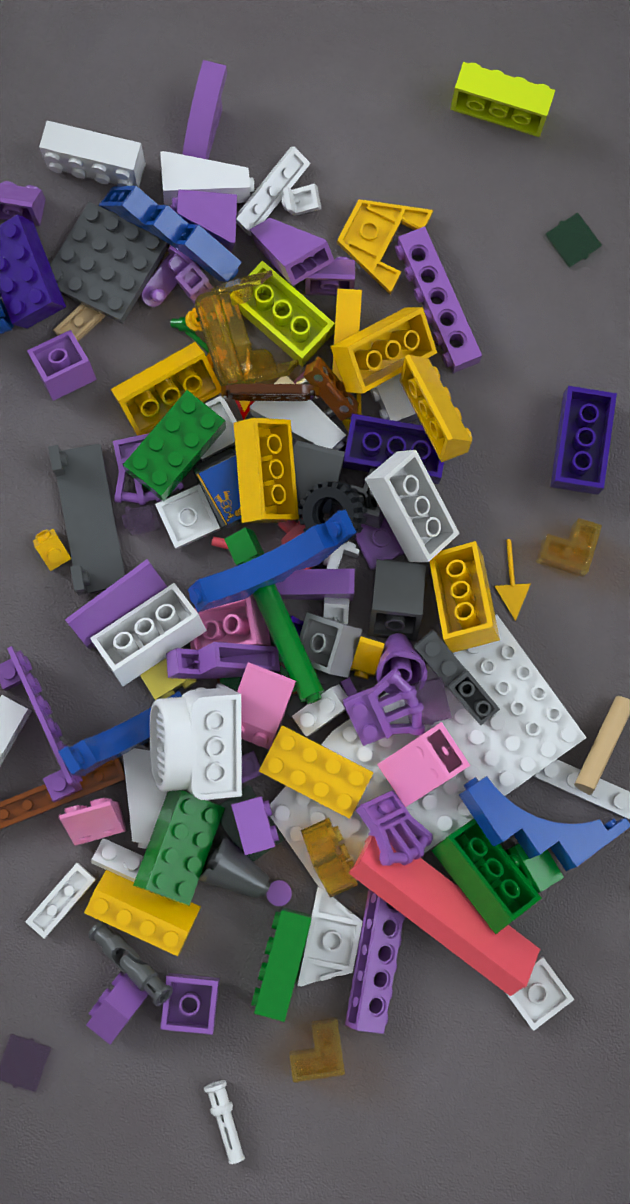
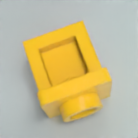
[33,529,71,571]

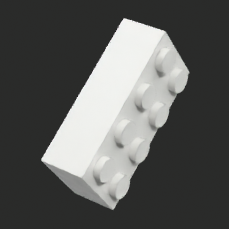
[39,121,146,187]
[365,450,460,562]
[90,583,207,686]

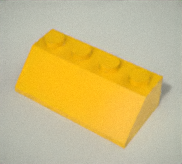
[111,342,221,436]
[399,355,472,462]
[84,870,201,956]

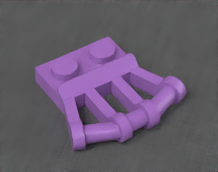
[113,433,184,505]
[343,668,425,746]
[356,790,433,866]

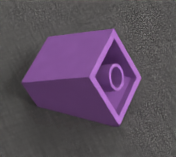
[170,189,237,252]

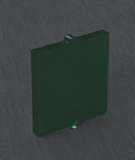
[545,212,602,268]

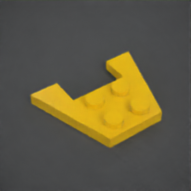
[337,199,433,295]

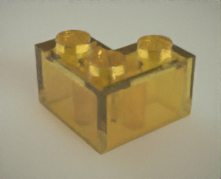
[536,518,602,577]
[301,818,358,898]
[289,1017,345,1083]

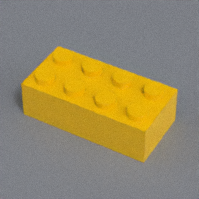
[330,307,437,394]
[234,418,299,523]
[429,541,500,653]
[259,725,374,819]

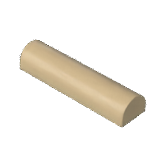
[574,696,630,795]

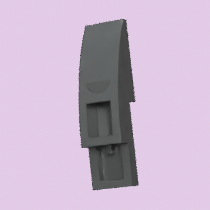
[413,630,500,726]

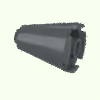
[199,835,271,899]

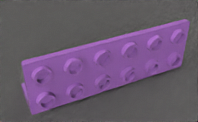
[0,646,83,802]

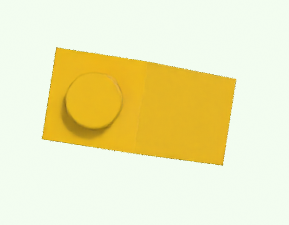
[350,636,385,680]

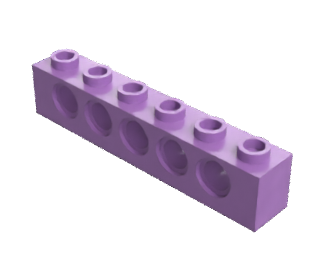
[395,226,482,373]
[345,889,405,1034]

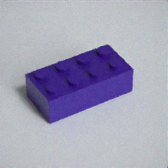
[0,215,66,329]
[550,386,617,495]
[343,414,444,484]

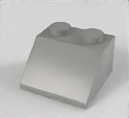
[300,613,362,678]

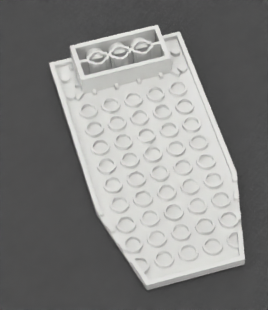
[270,614,587,894]

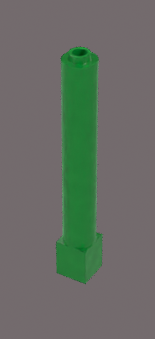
[224,527,324,704]

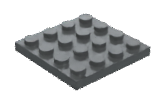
[50,202,170,324]

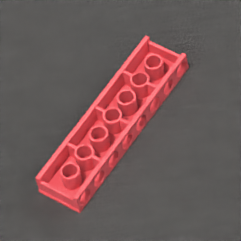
[349,836,540,996]

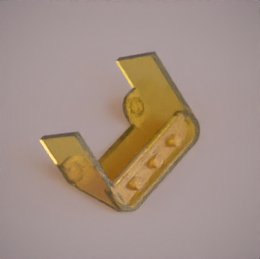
[195,270,299,386]

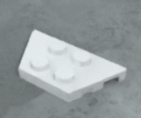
[297,887,363,986]

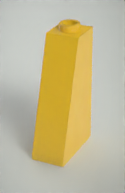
[332,288,362,385]

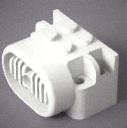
[150,683,242,800]

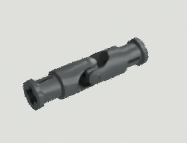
[89,921,173,1006]

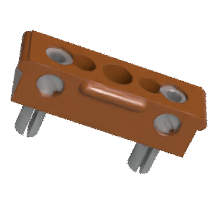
[296,357,359,421]

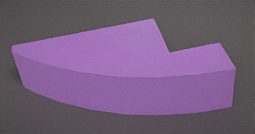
[182,60,227,160]
[166,642,280,679]

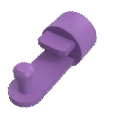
[141,246,201,307]

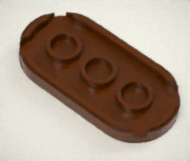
[221,384,321,401]

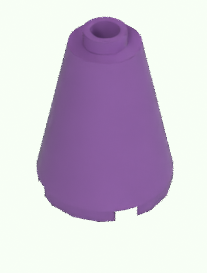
[376,633,427,694]

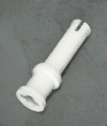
[204,1080,245,1164]

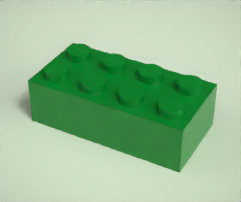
[123,390,226,502]
[133,790,224,906]
[432,819,542,934]
[251,907,312,1022]

